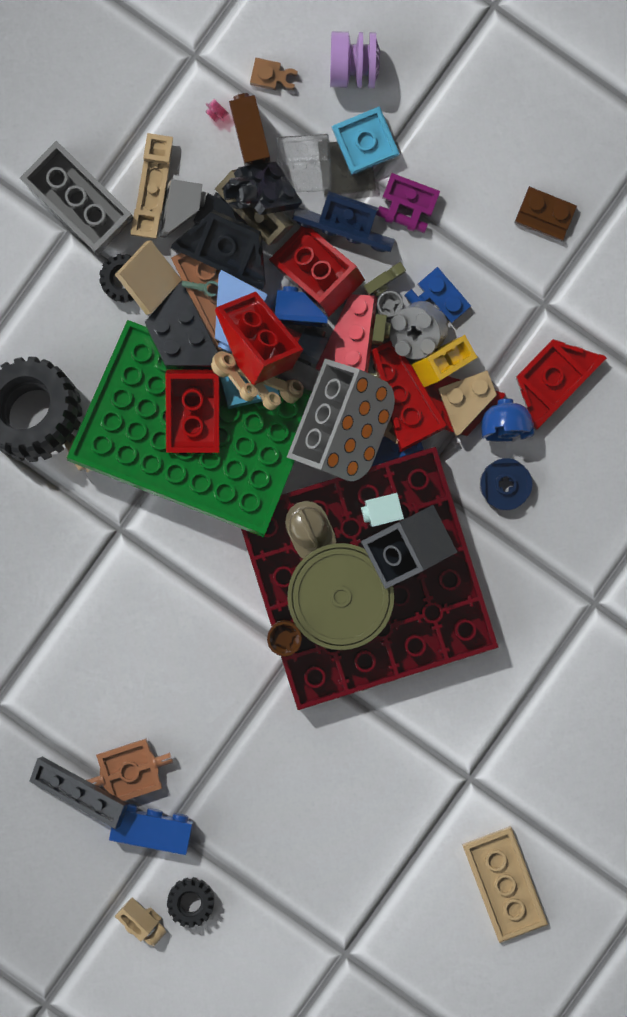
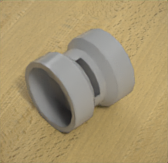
[377,291,403,319]

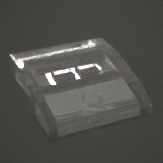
[276,134,332,192]

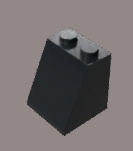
[361,505,457,589]

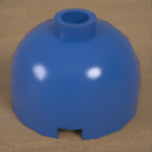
[481,399,534,442]

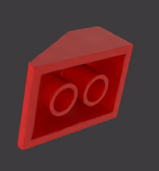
[269,226,365,317]
[215,291,303,386]
[165,370,220,453]

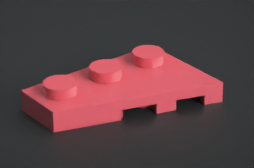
[316,294,378,373]

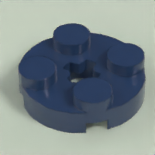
[480,458,532,510]

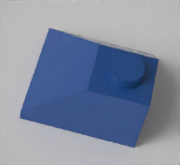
[275,286,328,328]

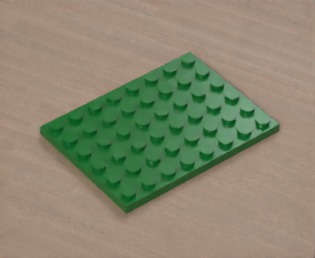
[67,320,312,537]

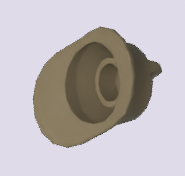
[285,501,336,559]

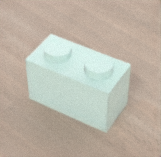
[361,493,404,527]

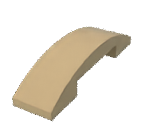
[131,133,173,239]

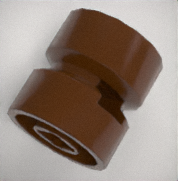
[267,620,302,656]

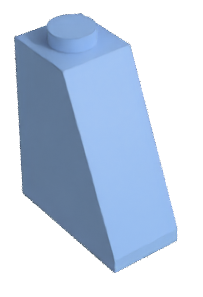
[215,270,268,353]

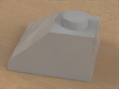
[160,179,206,238]

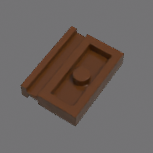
[514,186,577,242]

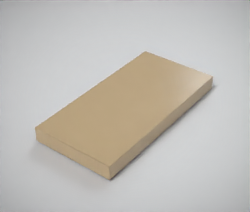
[462,826,548,943]

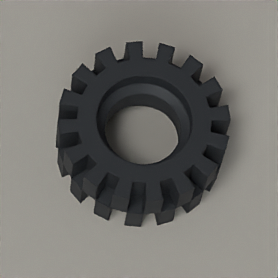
[99,254,134,303]
[167,877,214,928]

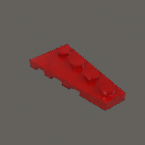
[371,340,447,452]

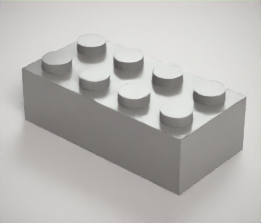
[20,141,133,255]

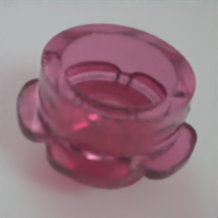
[205,99,229,122]

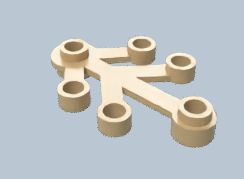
[211,351,304,410]

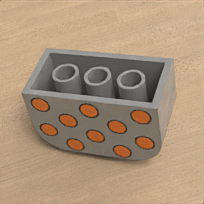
[287,359,395,481]

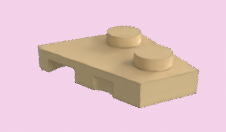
[438,370,497,436]

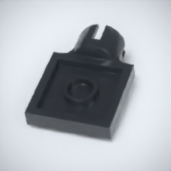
[223,162,302,215]

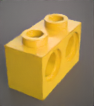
[412,335,478,387]

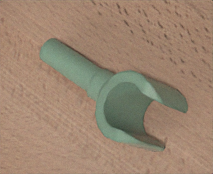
[182,281,218,297]

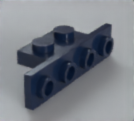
[292,191,395,252]

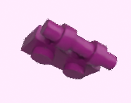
[376,173,440,233]

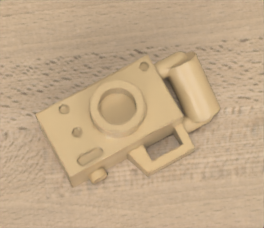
[114,897,166,946]

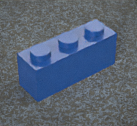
[109,804,193,855]

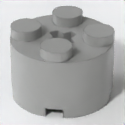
[389,301,448,359]

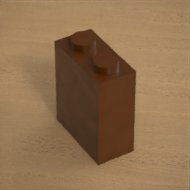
[229,93,271,166]

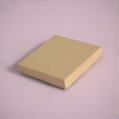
[115,240,181,315]

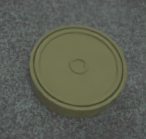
[288,543,394,650]

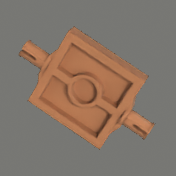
[86,738,173,801]

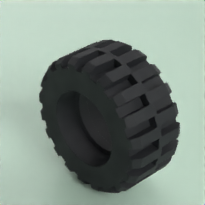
[0,356,82,462]

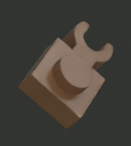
[250,57,298,90]

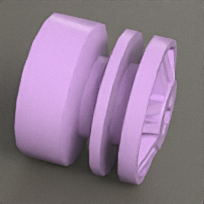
[330,31,380,88]

